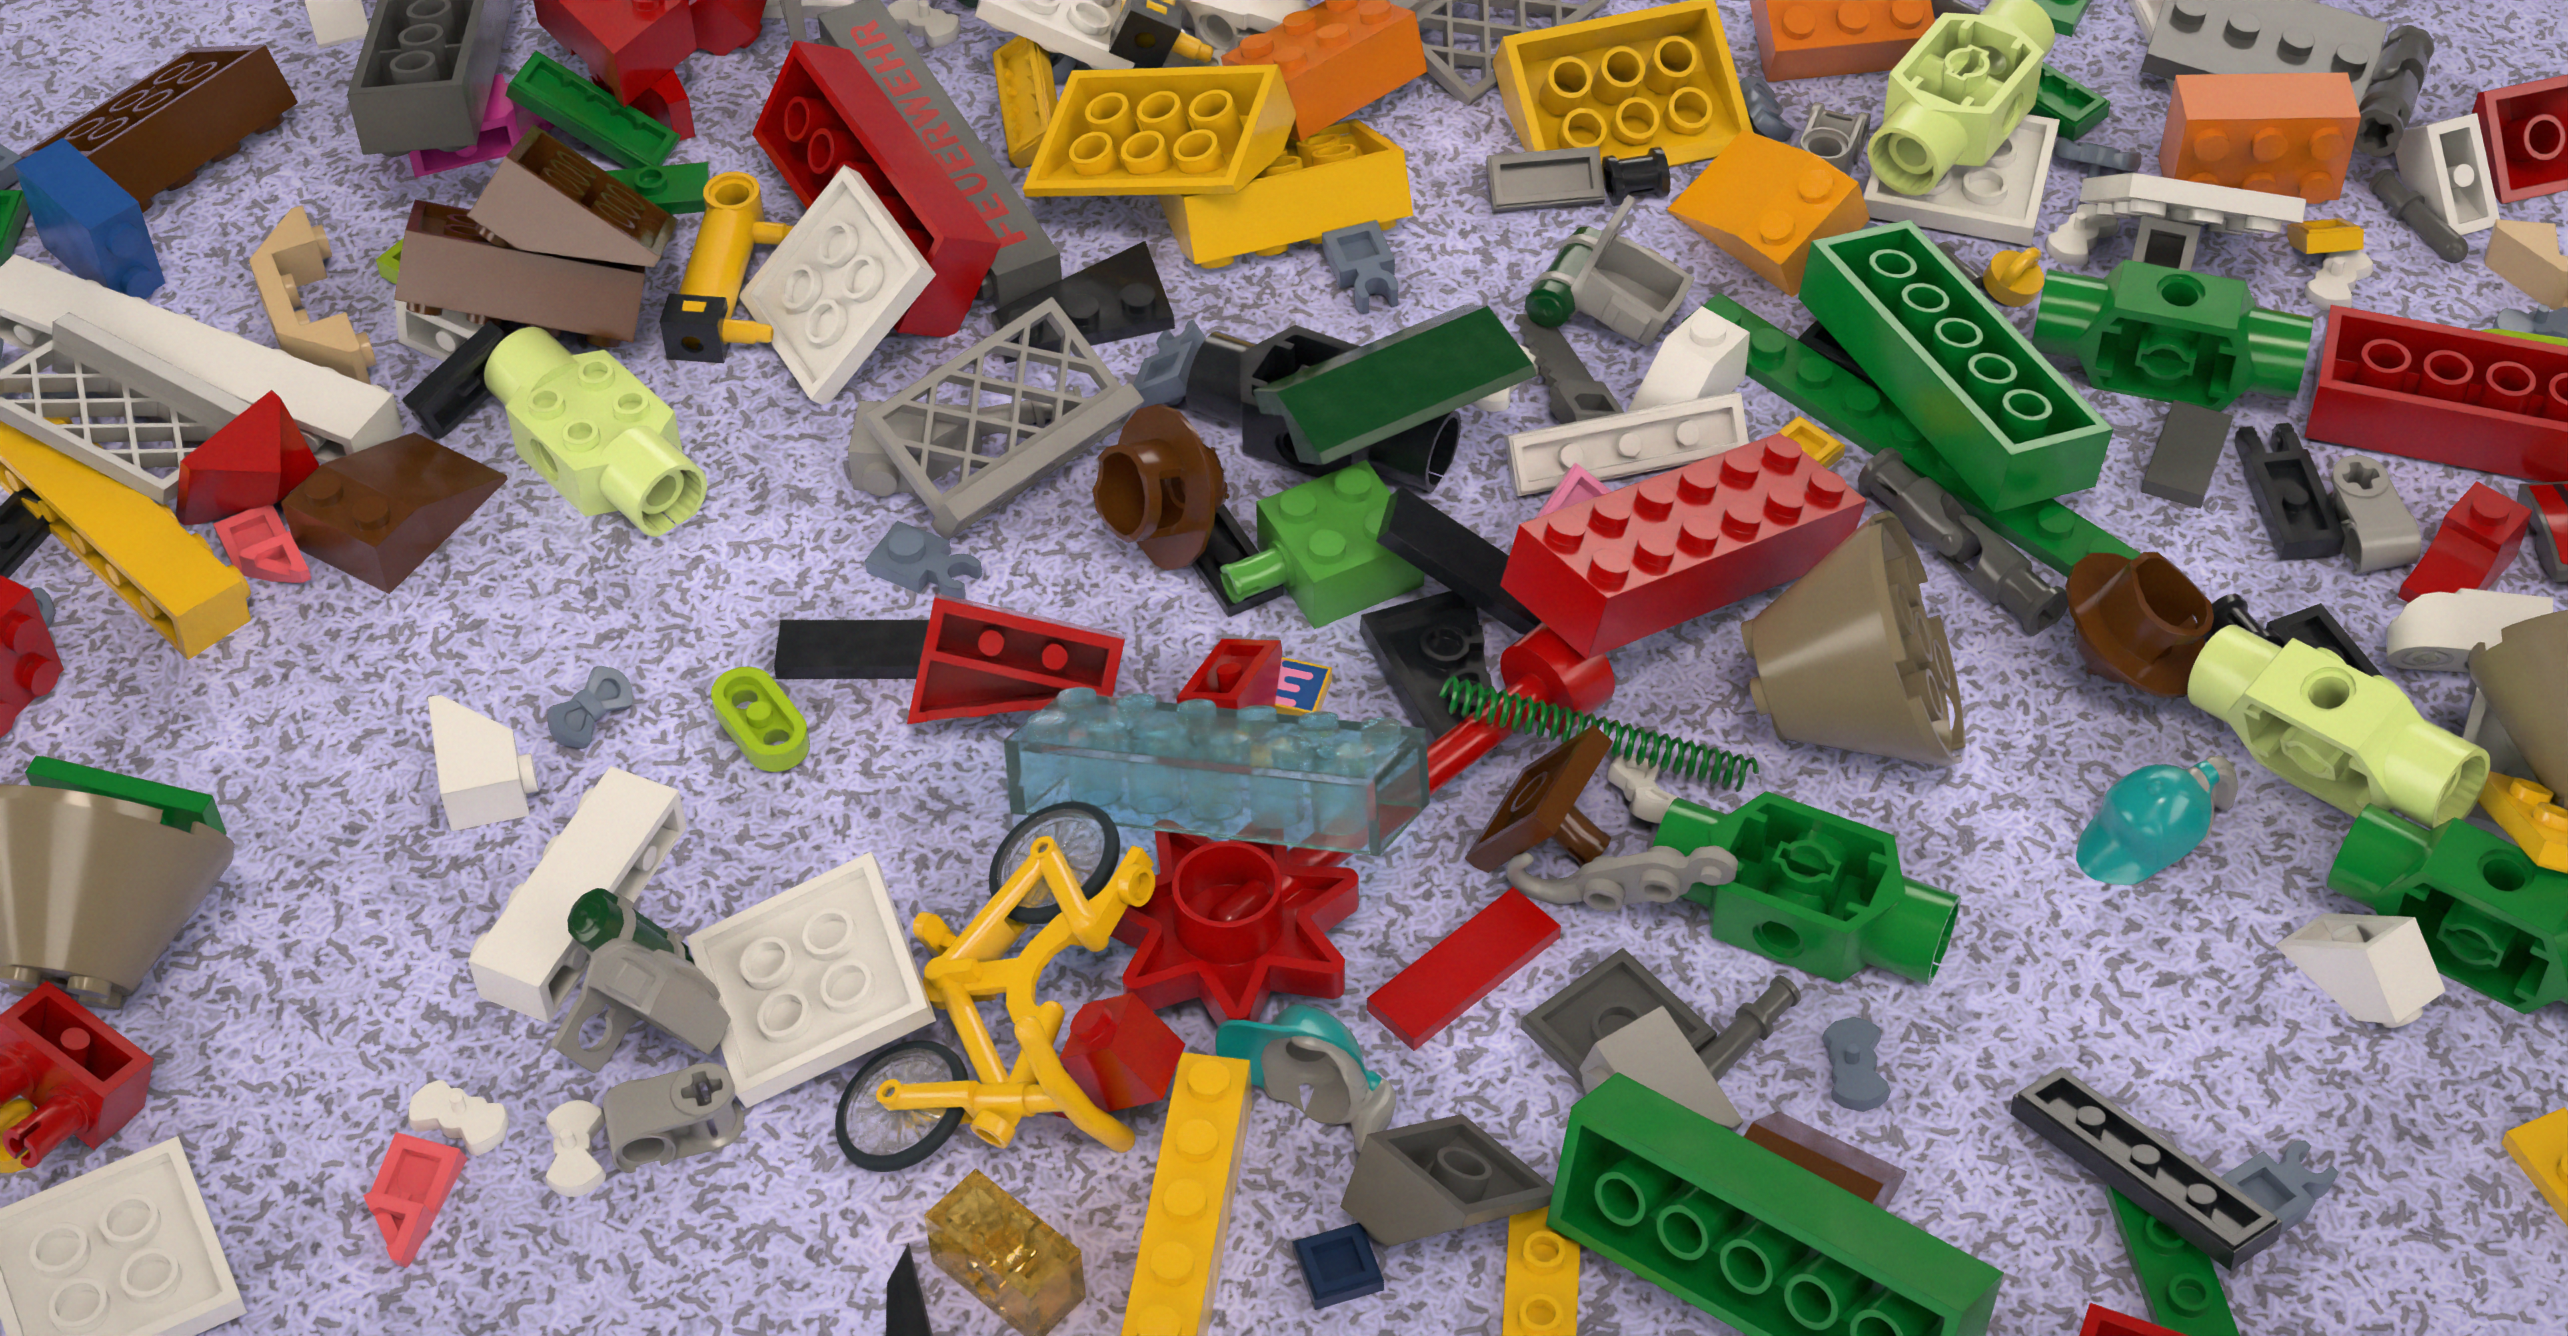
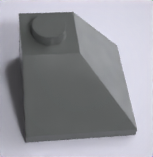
[1340,1114,1554,1247]

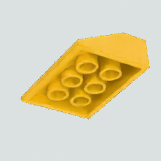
[1492,0,1754,168]
[1022,64,1297,197]
[1157,118,1414,269]

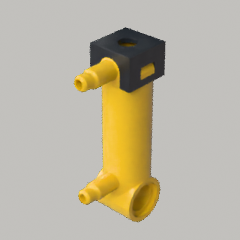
[1109,0,1214,68]
[659,171,794,363]

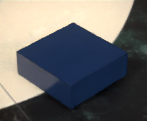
[1292,1222,1384,1310]

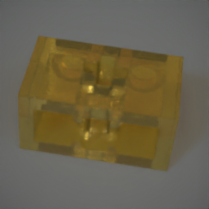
[924,1168,1086,1336]

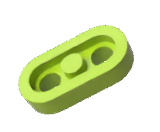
[711,666,810,772]

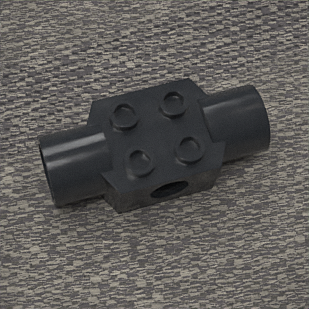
[1186,325,1461,492]

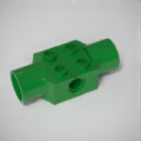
[2032,259,2314,412]
[1652,791,1961,986]
[2327,803,2568,1015]

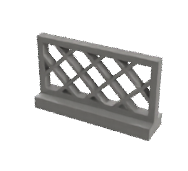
[1388,0,1610,106]
[862,297,1145,540]
[0,312,252,504]

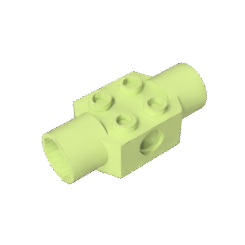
[1867,0,2055,195]
[484,327,707,537]
[2188,625,2490,829]

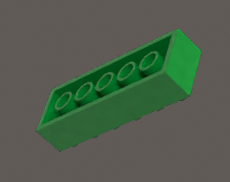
[1798,219,2114,513]
[1546,1072,2004,1336]

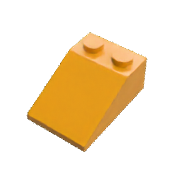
[1667,129,1870,297]

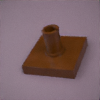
[1465,725,1613,873]

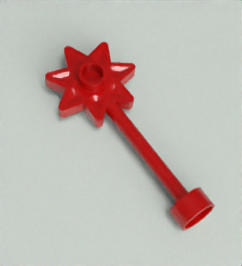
[1103,622,1615,1027]

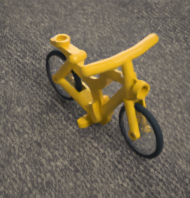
[835,801,1155,1172]

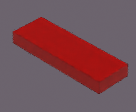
[1367,887,1561,1051]

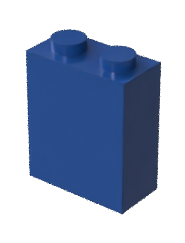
[13,138,166,300]

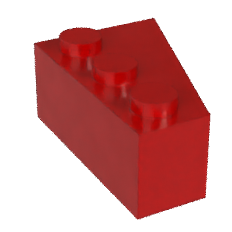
[533,0,697,108]
[907,593,1125,724]

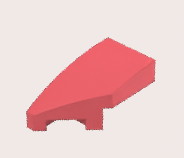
[213,504,311,583]
[363,1132,468,1268]

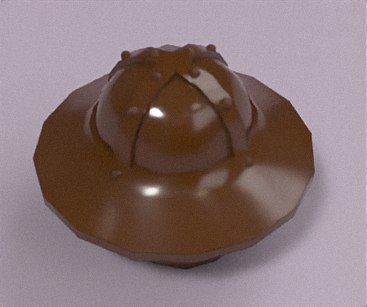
[1092,404,1230,571]
[2065,552,2214,698]

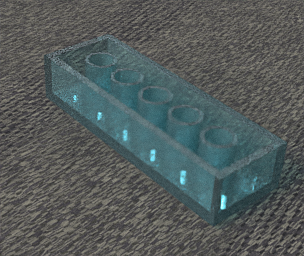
[1003,687,1430,856]

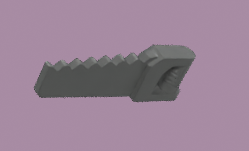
[1514,314,1624,424]

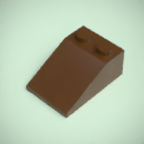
[281,432,508,594]

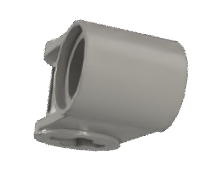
[1800,102,1871,177]
[2328,455,2421,575]
[603,1062,745,1173]

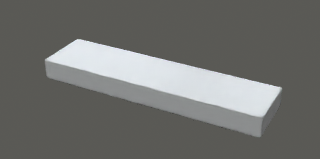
[1504,392,1749,496]

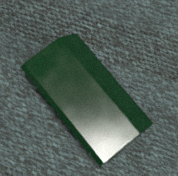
[1253,305,1537,465]

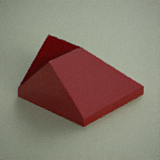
[2471,74,2568,204]
[176,390,320,526]

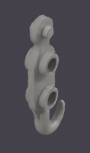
[1506,846,1738,912]

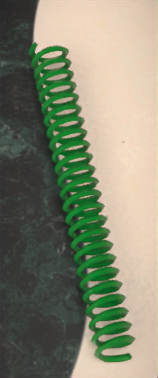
[1439,676,1759,792]

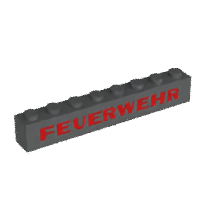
[814,0,1062,309]

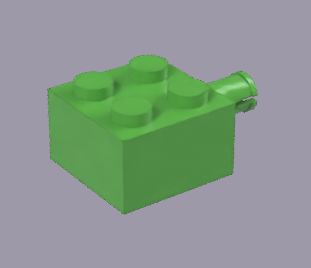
[1220,460,1424,629]

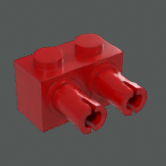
[0,980,154,1168]

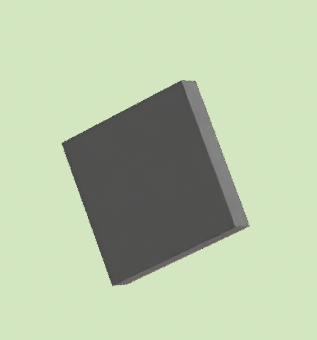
[1521,947,1717,1088]

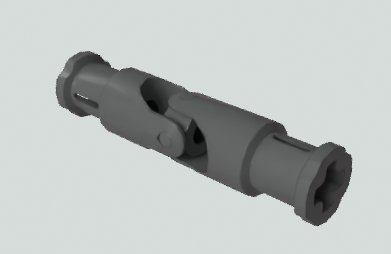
[2354,25,2435,157]
[1858,447,2068,637]

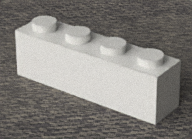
[468,766,687,1023]

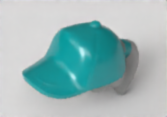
[2076,755,2238,885]
[1215,1004,1396,1153]

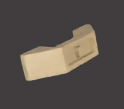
[249,205,377,385]
[2484,219,2568,310]

